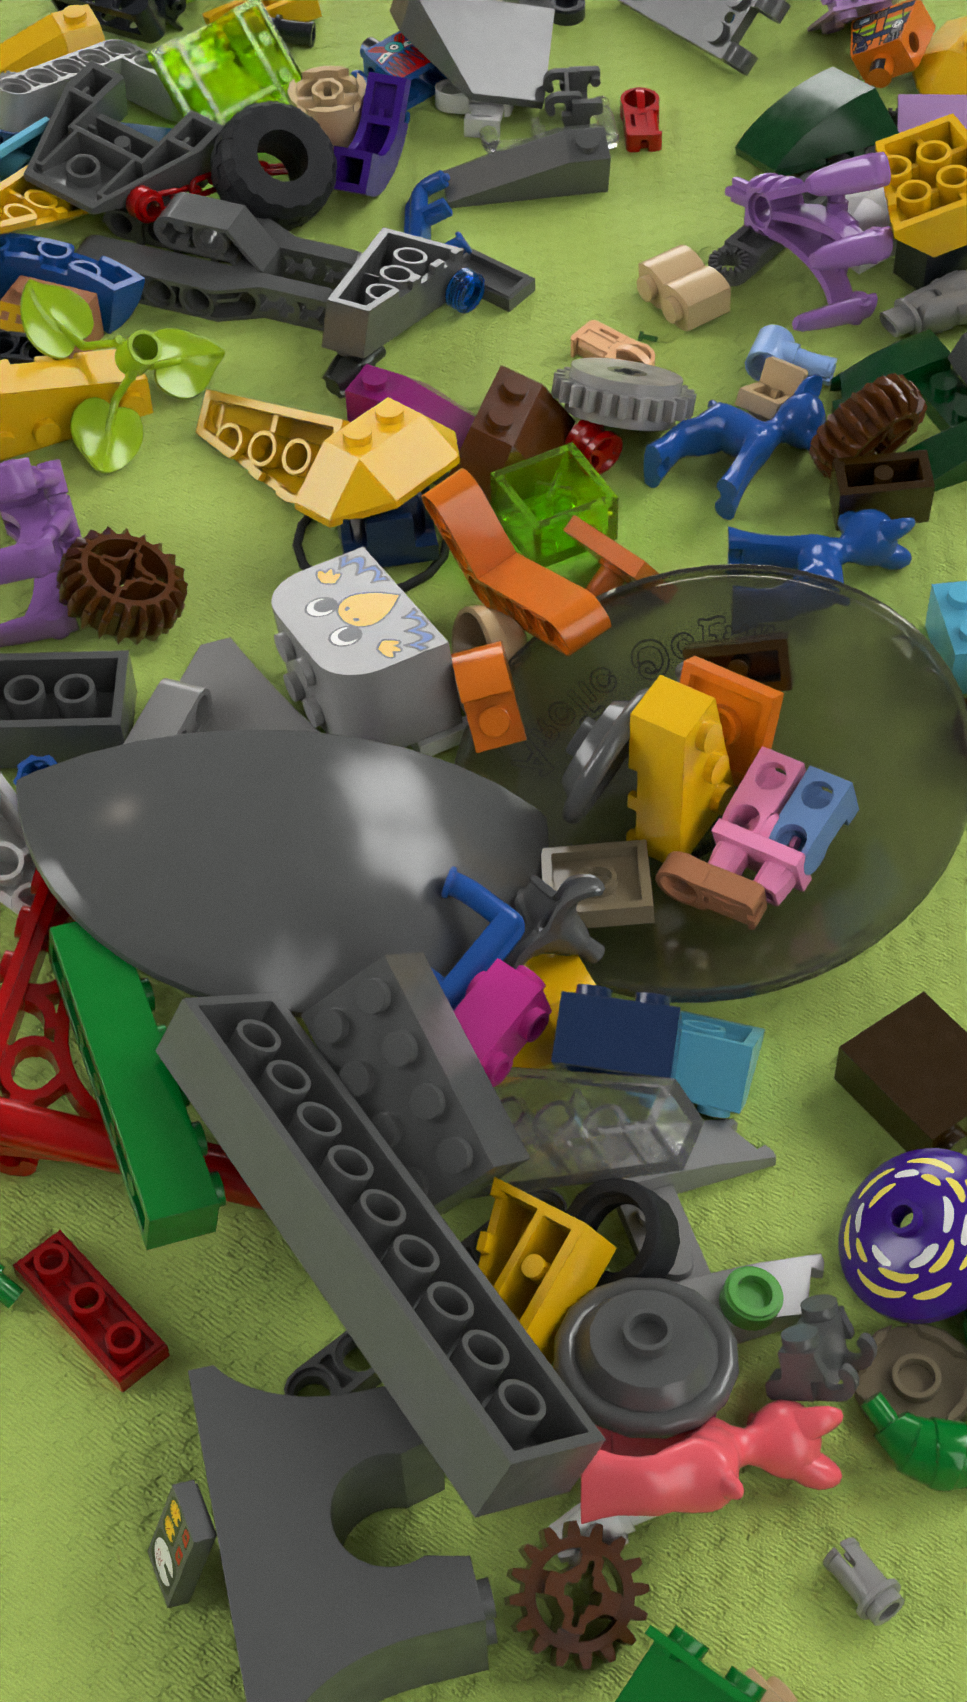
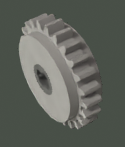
[551,358,697,431]

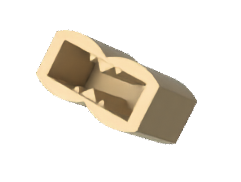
[637,245,731,331]

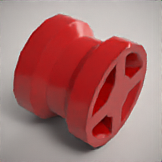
[565,420,623,475]

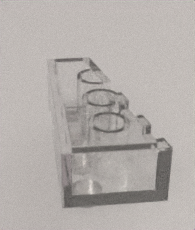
[468,1067,705,1199]

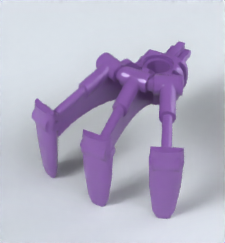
[725,152,893,332]
[0,457,82,647]

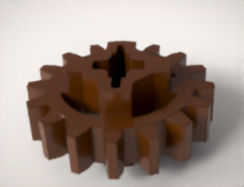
[504,1520,650,1670]

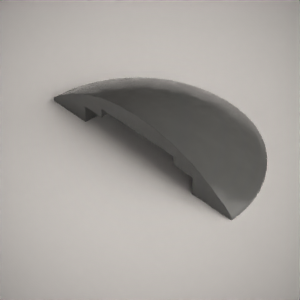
[16,729,549,1018]

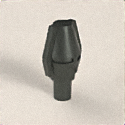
[323,346,386,399]

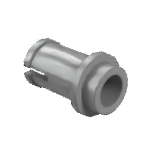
[823,1537,905,1626]

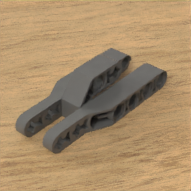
[75,192,362,331]

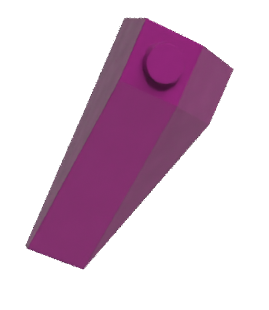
[345,364,476,451]

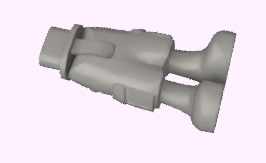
[880,270,967,337]

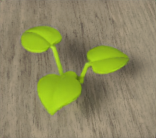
[20,279,225,474]

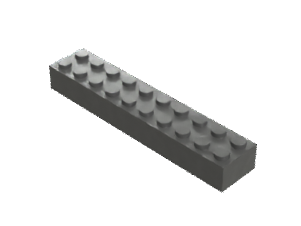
[156,992,606,1518]

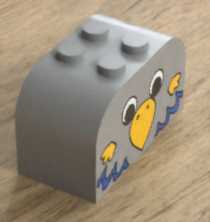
[271,547,463,748]

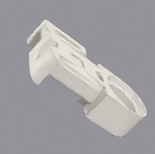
[435,79,514,139]

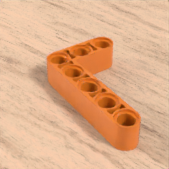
[422,468,612,657]

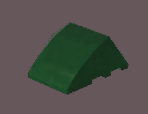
[735,67,899,176]

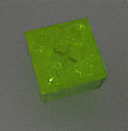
[490,442,619,568]

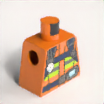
[850,0,936,88]

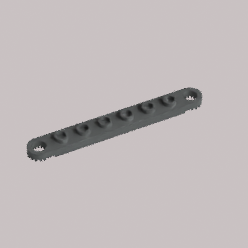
[708,108,897,287]

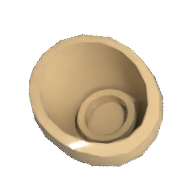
[452,605,528,679]

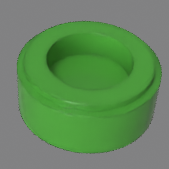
[719,1266,784,1331]

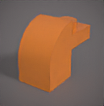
[451,640,527,753]

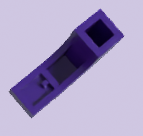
[333,72,411,197]

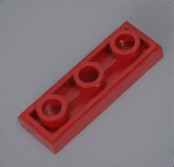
[12,1230,170,1393]

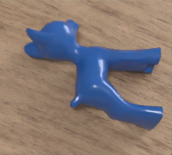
[643,375,826,520]
[727,509,916,636]

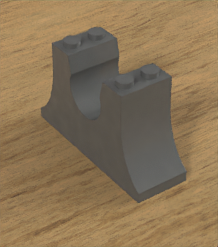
[188,1365,498,1702]

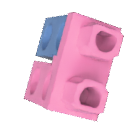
[708,746,859,906]

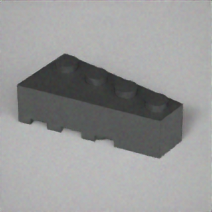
[322,227,464,359]

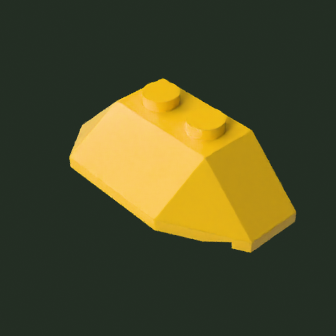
[911,16,967,95]
[294,397,460,528]

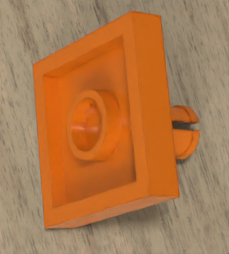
[563,515,679,609]
[679,656,784,787]

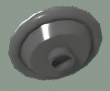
[561,688,650,824]
[554,1277,739,1439]

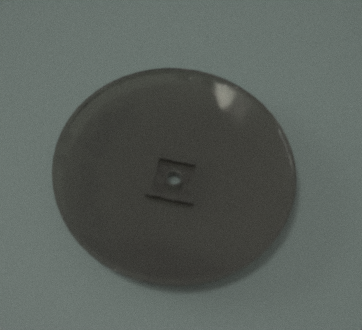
[454,564,967,1003]

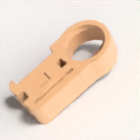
[571,320,655,366]

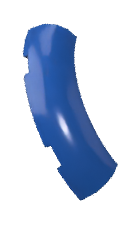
[0,233,145,334]

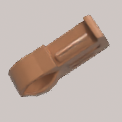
[655,851,768,930]

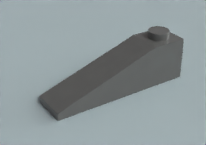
[443,124,611,208]

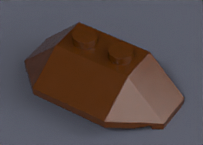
[448,365,576,508]

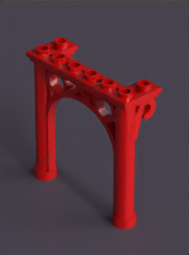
[0,868,265,1211]

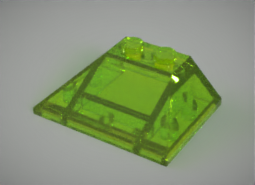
[146,0,302,126]

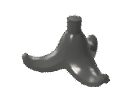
[504,874,605,969]

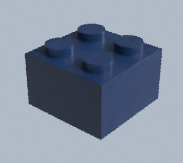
[551,984,683,1092]

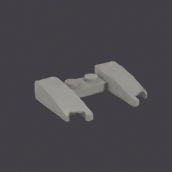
[598,1118,824,1344]

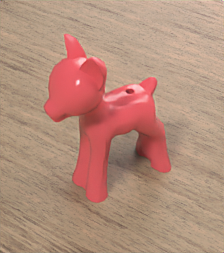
[581,1399,844,1524]

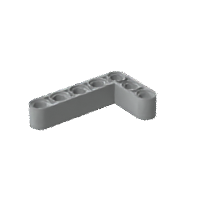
[0,39,198,132]

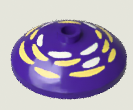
[838,1148,967,1324]

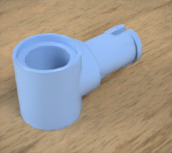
[745,324,838,386]

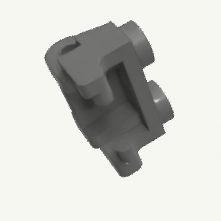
[543,66,603,127]
[765,1294,877,1402]

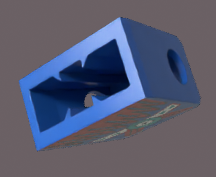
[360,31,448,110]

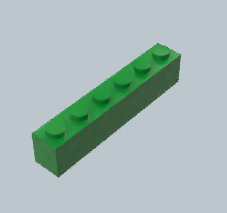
[49,922,226,1250]

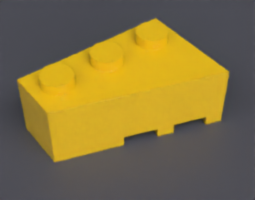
[626,675,736,863]
[476,1177,617,1365]

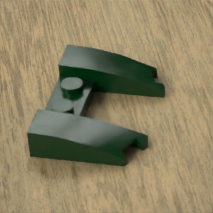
[830,329,967,492]

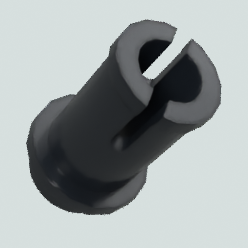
[266,14,316,47]

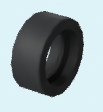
[565,1177,680,1287]

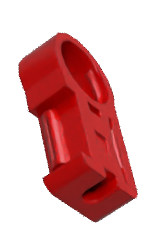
[620,87,662,153]

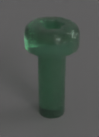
[638,331,658,342]

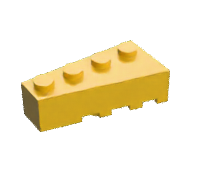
[0,349,153,461]

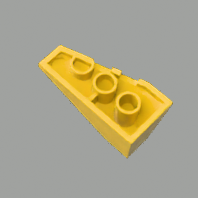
[0,4,105,74]

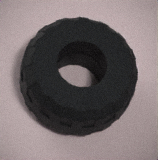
[209,101,337,231]

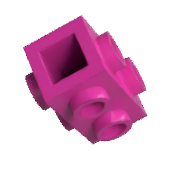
[454,958,552,1087]

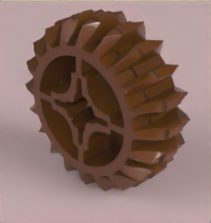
[808,373,928,479]
[56,526,188,645]

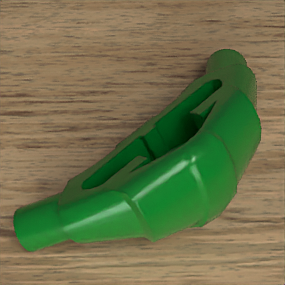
[860,1391,967,1491]

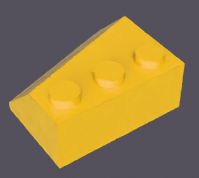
[875,113,967,257]

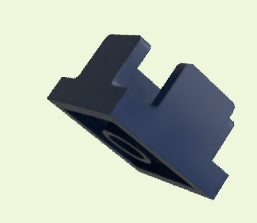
[337,486,440,568]

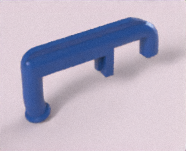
[404,170,472,255]
[431,866,525,1011]

